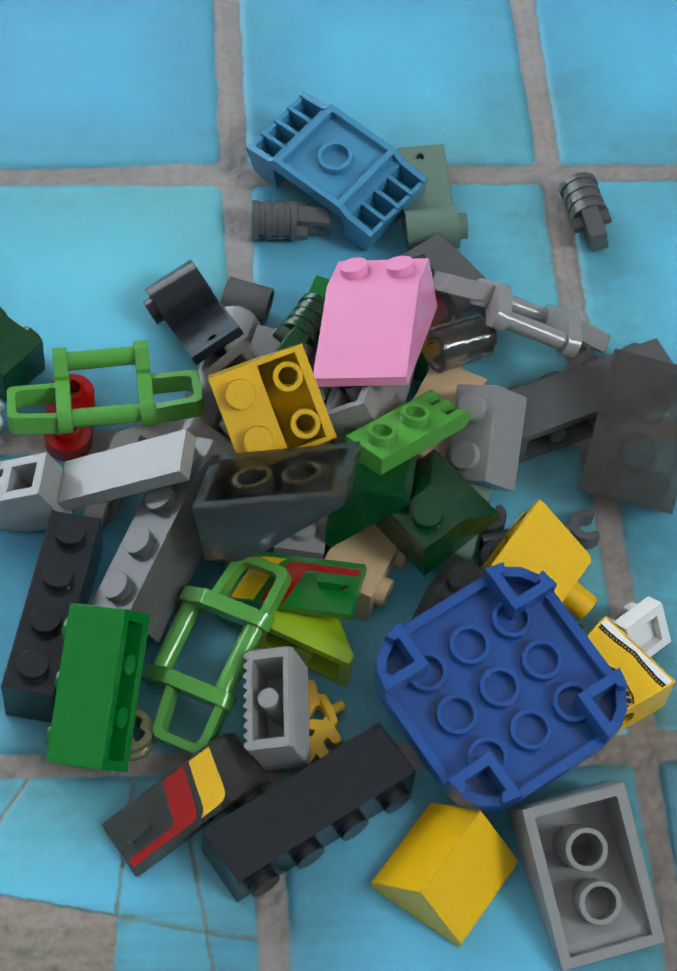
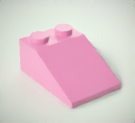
[313,256,438,387]

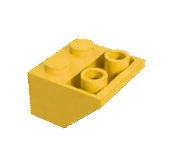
[208,343,337,473]

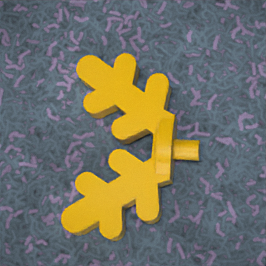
[301,679,346,769]

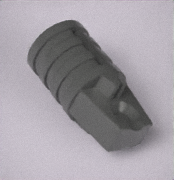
[559,172,612,252]
[252,200,330,241]

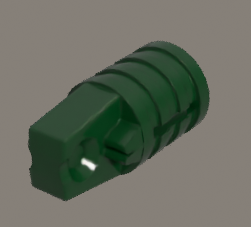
[273,293,325,358]

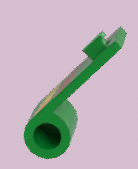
[214,547,367,627]

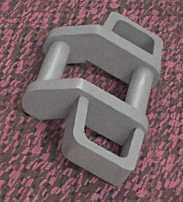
[433,271,611,358]

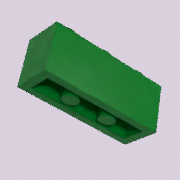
[46,603,150,772]

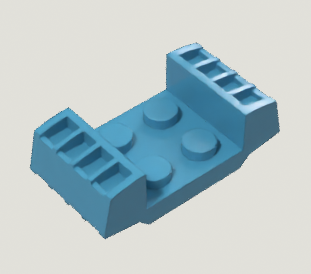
[246,91,428,252]

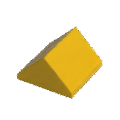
[370,802,519,948]

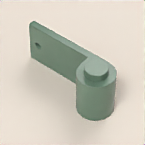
[396,144,468,252]

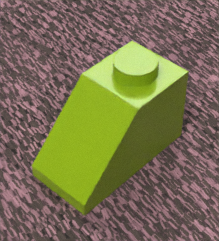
[256,611,354,688]

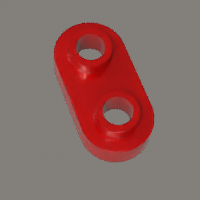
[44,374,95,462]

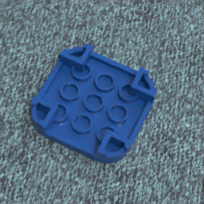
[374,562,628,814]

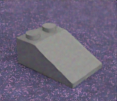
[508,780,665,971]

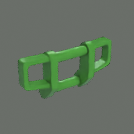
[7,340,204,434]
[141,552,292,756]

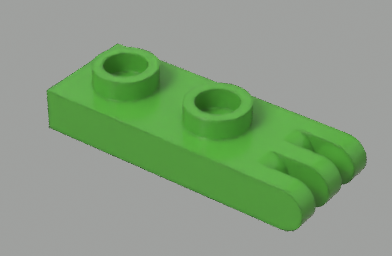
[344,390,470,476]

